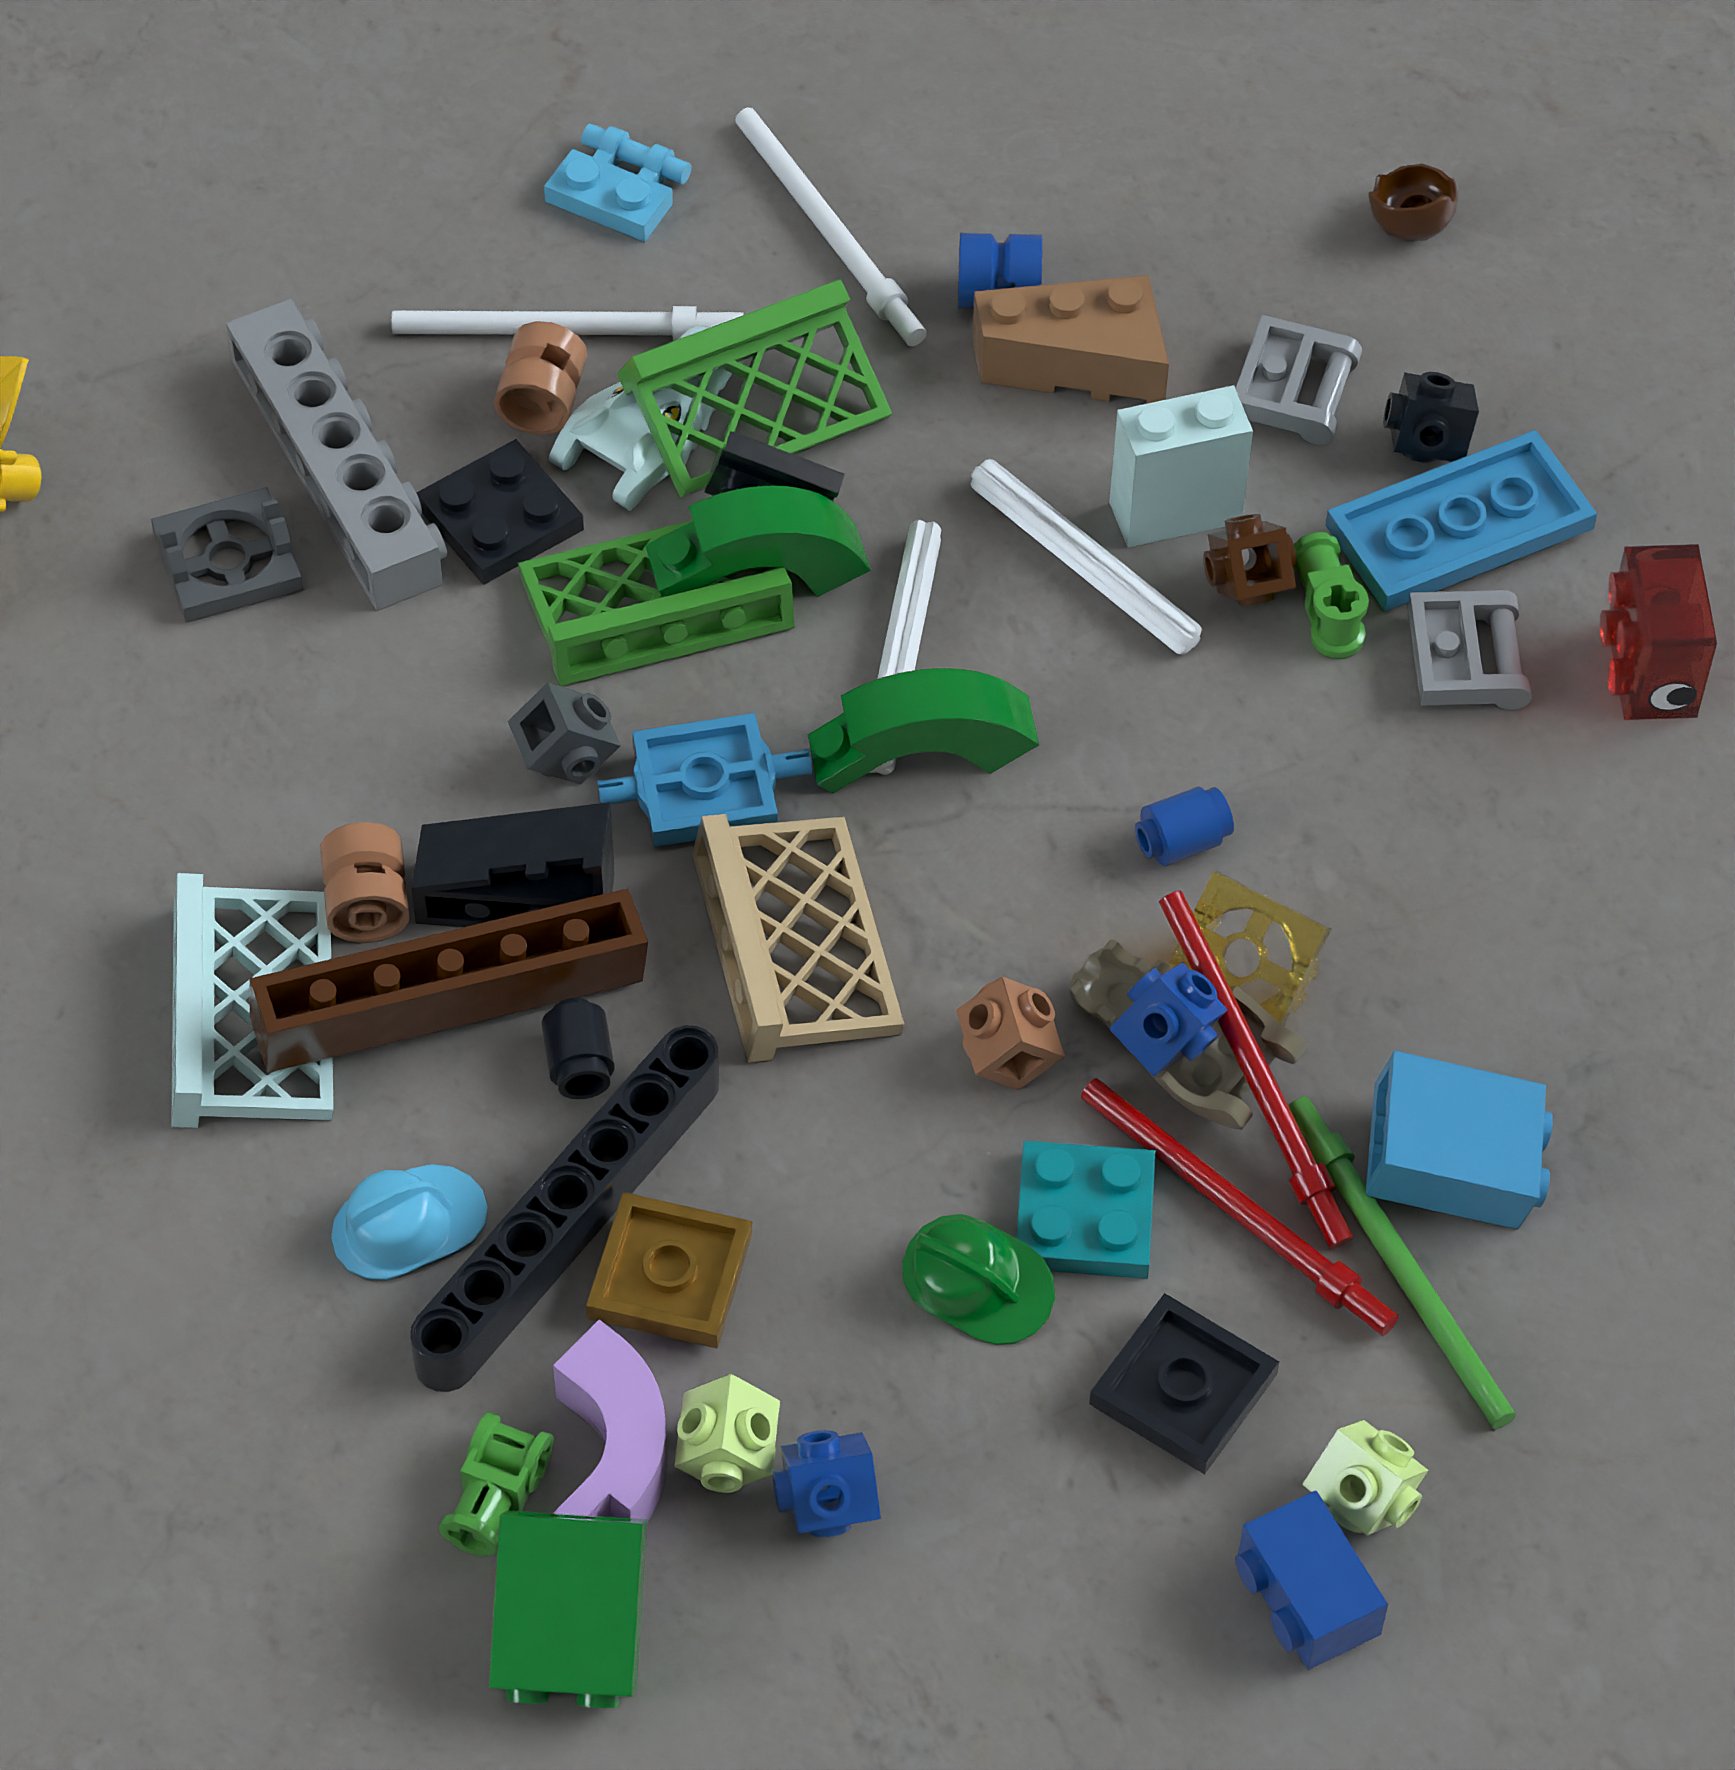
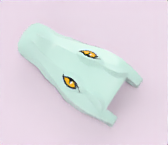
[548,325,743,511]

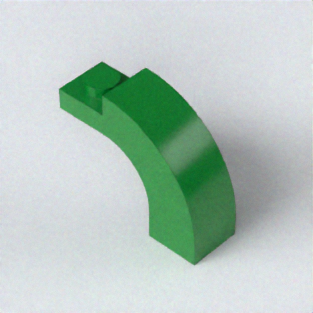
[645,486,871,597]
[807,668,1039,794]

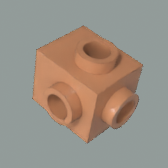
[956,976,1065,1090]

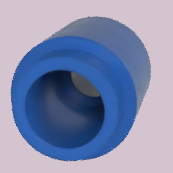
[1135,786,1234,866]

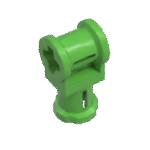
[1293,532,1369,659]
[439,1412,554,1557]

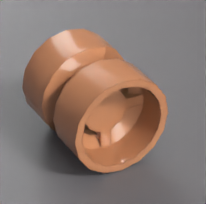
[493,321,588,435]
[320,822,410,943]

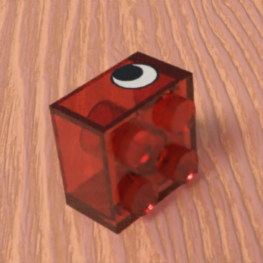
[1600,544,1717,720]

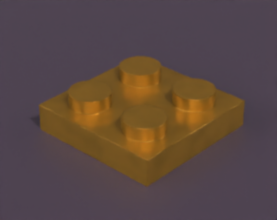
[586,1192,752,1349]

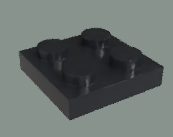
[416,439,584,585]
[1089,1293,1279,1475]

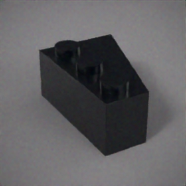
[411,802,615,927]

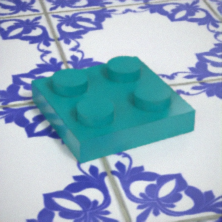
[1016,1140,1156,1279]

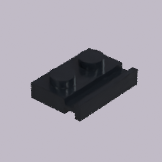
[704,431,845,501]

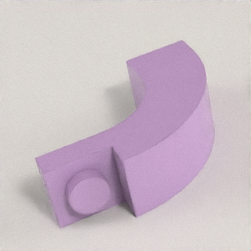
[553,1320,667,1522]

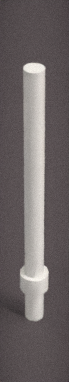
[735,108,927,346]
[392,306,744,341]

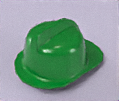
[902,1214,1056,1345]

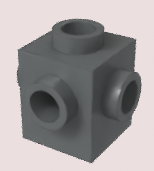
[508,682,621,784]

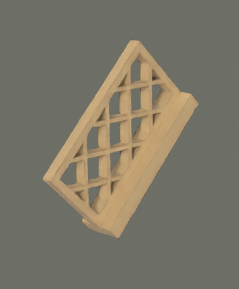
[692,814,904,1063]

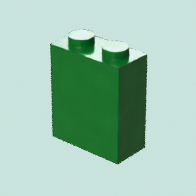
[489,1510,647,1708]

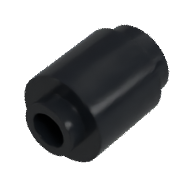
[541,998,615,1099]

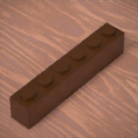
[250,888,648,1073]

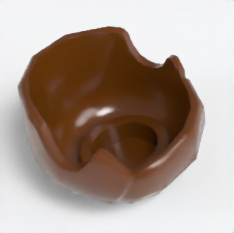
[1368,163,1458,241]

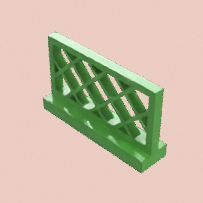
[617,279,892,499]
[518,520,795,686]

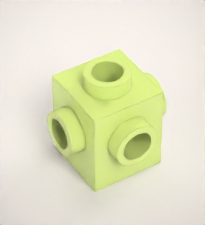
[674,1374,780,1493]
[1302,1420,1429,1536]

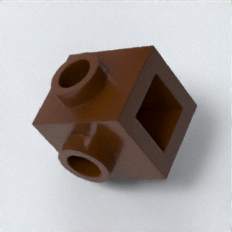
[1203,514,1296,606]

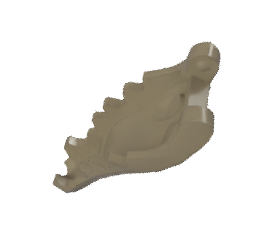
[1069,939,1308,1130]

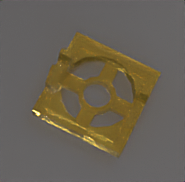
[1168,871,1332,1026]

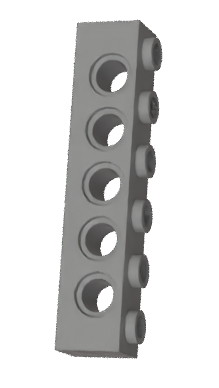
[226,299,447,611]

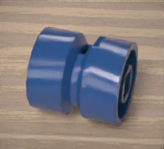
[958,233,1042,309]

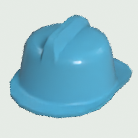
[331,1164,488,1280]

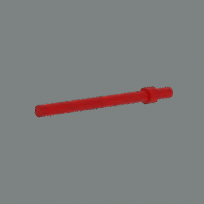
[1159,890,1354,1249]
[1081,1078,1399,1336]

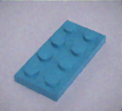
[1325,430,1597,611]

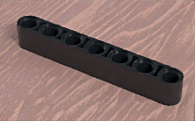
[410,1025,719,1392]

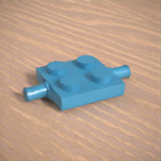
[597,713,812,847]

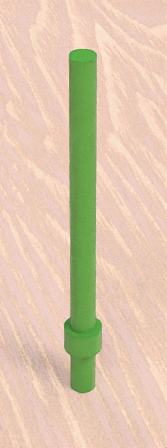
[1288,1096,1516,1429]

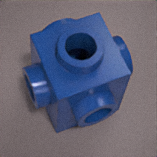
[1109,962,1228,1076]
[772,1430,881,1537]

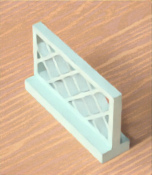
[171,873,333,1128]

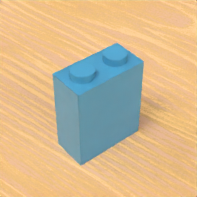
[1365,1050,1553,1229]

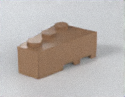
[972,275,1169,404]

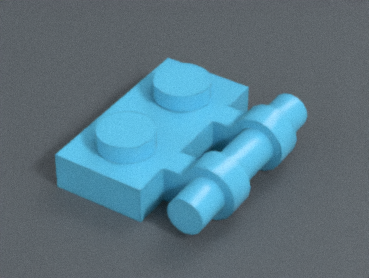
[544,123,692,242]

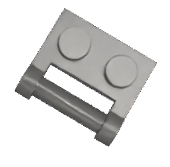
[1235,315,1362,445]
[1408,590,1532,710]

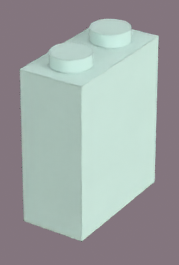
[1109,385,1253,548]

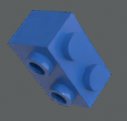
[1235,1490,1388,1670]

